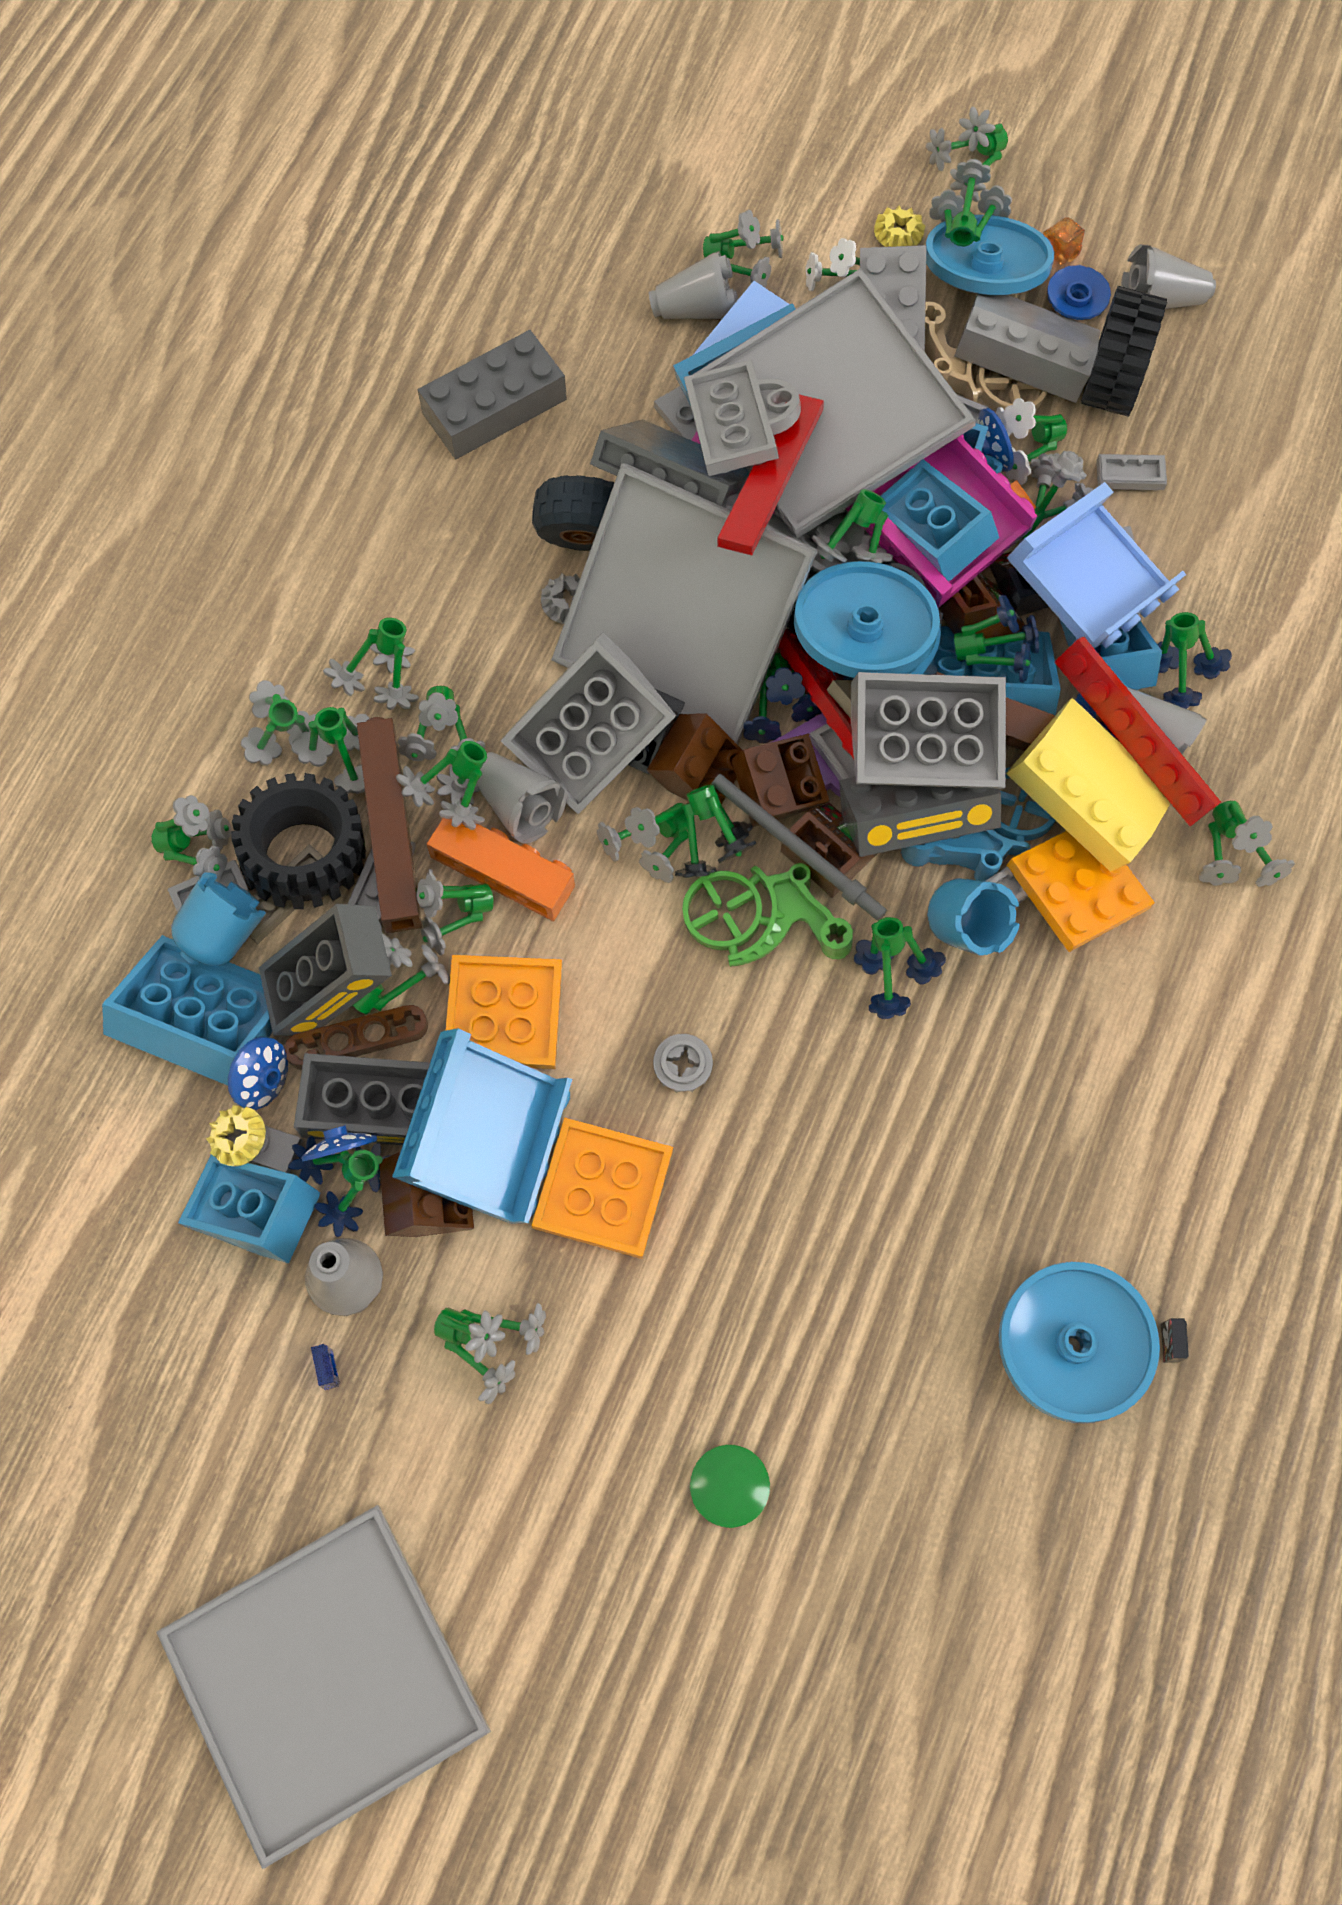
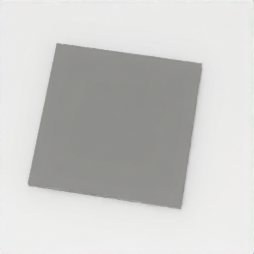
[693,268,976,539]
[551,463,818,745]
[156,1505,491,1870]

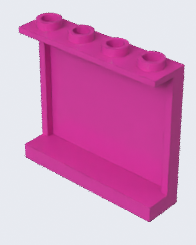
[845,434,1037,608]

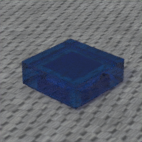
[311,1344,340,1390]

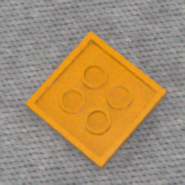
[1006,831,1155,952]
[446,955,563,1069]
[531,1117,673,1259]

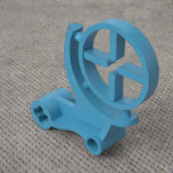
[901,767,1056,881]

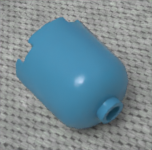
[171,872,266,966]
[927,878,1020,956]

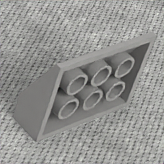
[954,293,1100,403]
[501,632,676,814]
[851,672,1006,789]

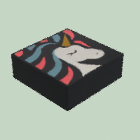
[1161,1318,1189,1363]

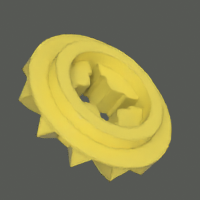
[874,205,925,247]
[206,1105,266,1167]

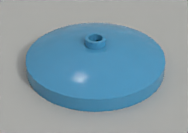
[926,215,1054,295]
[794,561,940,678]
[999,1262,1160,1424]

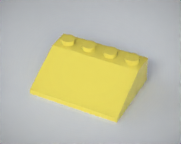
[1006,698,1171,872]

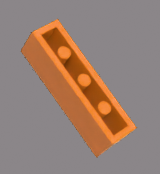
[427,818,575,922]

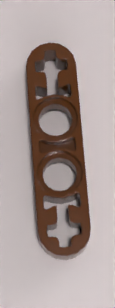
[284,1005,428,1070]

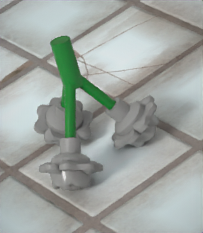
[1021,451,1094,540]

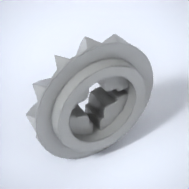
[541,573,580,624]
[653,1034,713,1093]

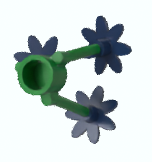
[288,1136,391,1237]

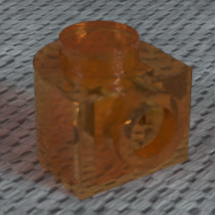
[1043,217,1085,265]

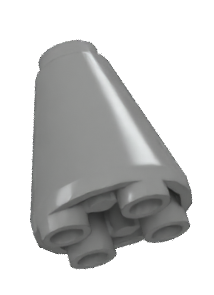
[649,251,738,319]

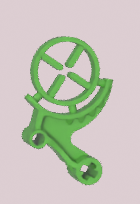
[682,863,853,967]

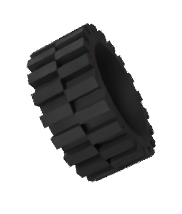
[1081,286,1167,417]
[231,773,366,910]

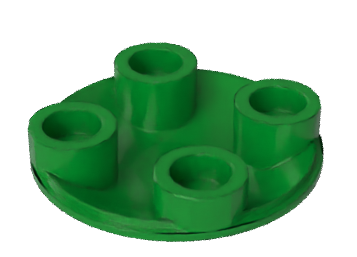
[690,1445,770,1528]

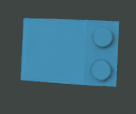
[881,459,1000,581]
[1060,620,1162,690]
[178,1155,321,1264]

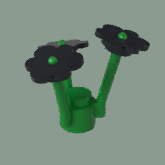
[675,784,757,878]

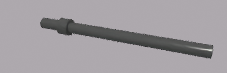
[712,774,887,921]

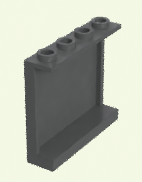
[590,419,750,508]

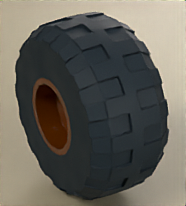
[532,475,614,551]

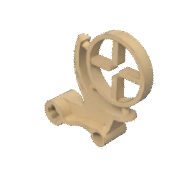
[925,301,1047,412]

